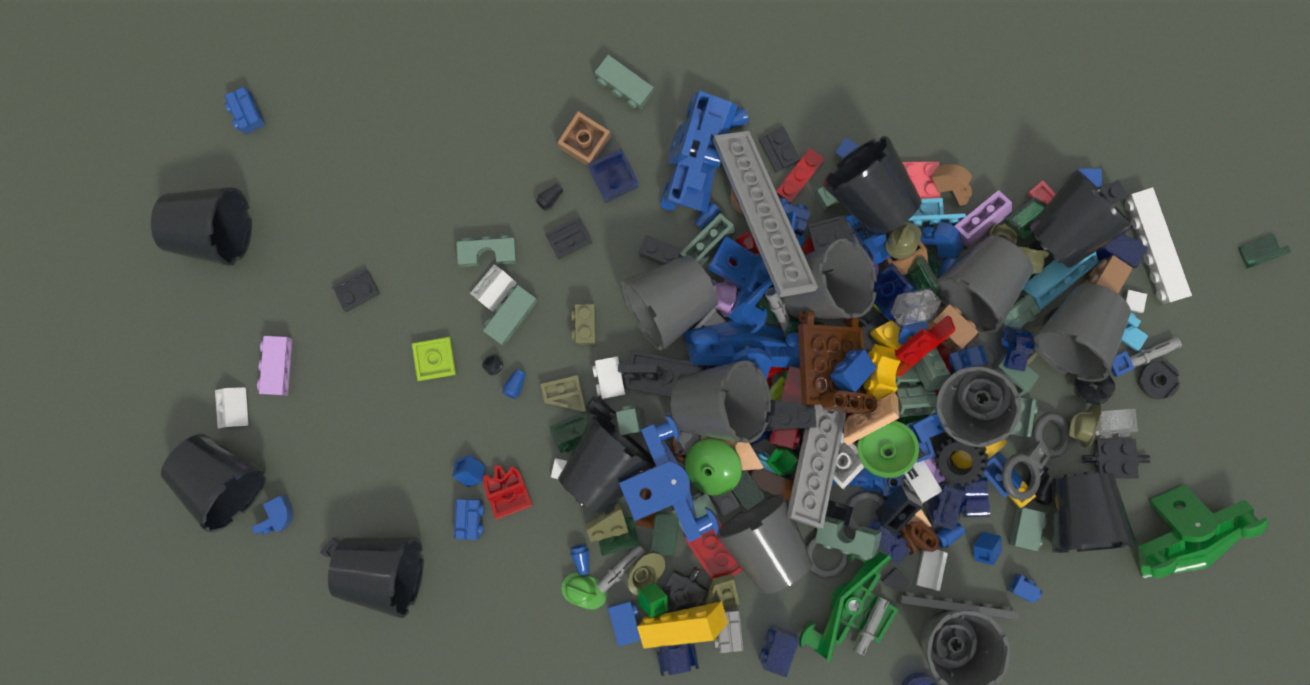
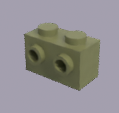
[572,304,596,345]

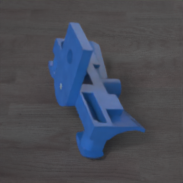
[660,91,738,214]
[708,211,804,334]
[684,321,800,380]
[619,414,719,542]

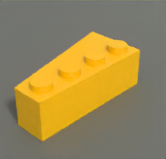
[637,601,728,648]

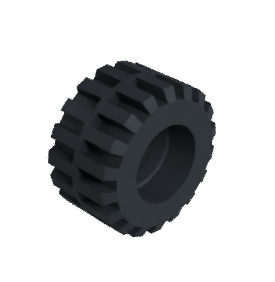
[935,436,988,486]

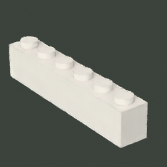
[1124,187,1192,305]

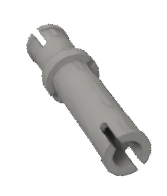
[765,287,796,336]
[1130,337,1182,368]
[596,544,646,593]
[853,596,889,656]

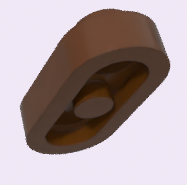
[906,521,939,552]

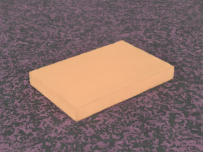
[844,393,899,445]

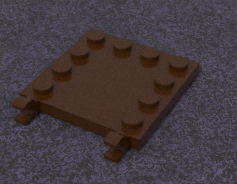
[798,310,866,405]

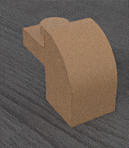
[932,164,972,205]

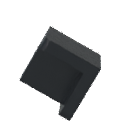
[826,500,854,526]

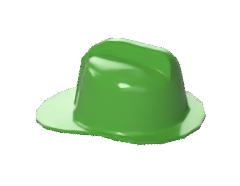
[561,572,607,610]

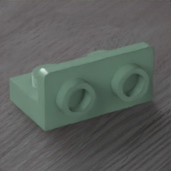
[1010,397,1038,438]

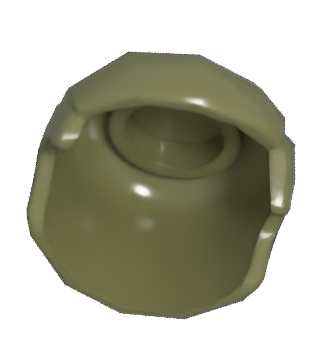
[988,224,1017,245]

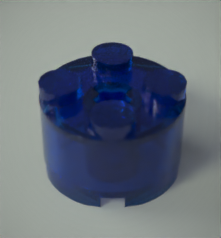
[656,643,699,676]

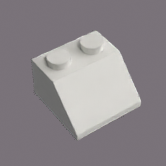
[833,433,864,489]

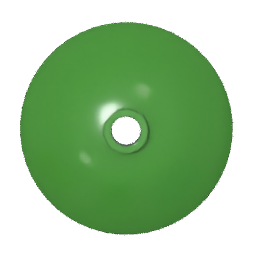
[858,421,919,478]
[685,438,742,496]

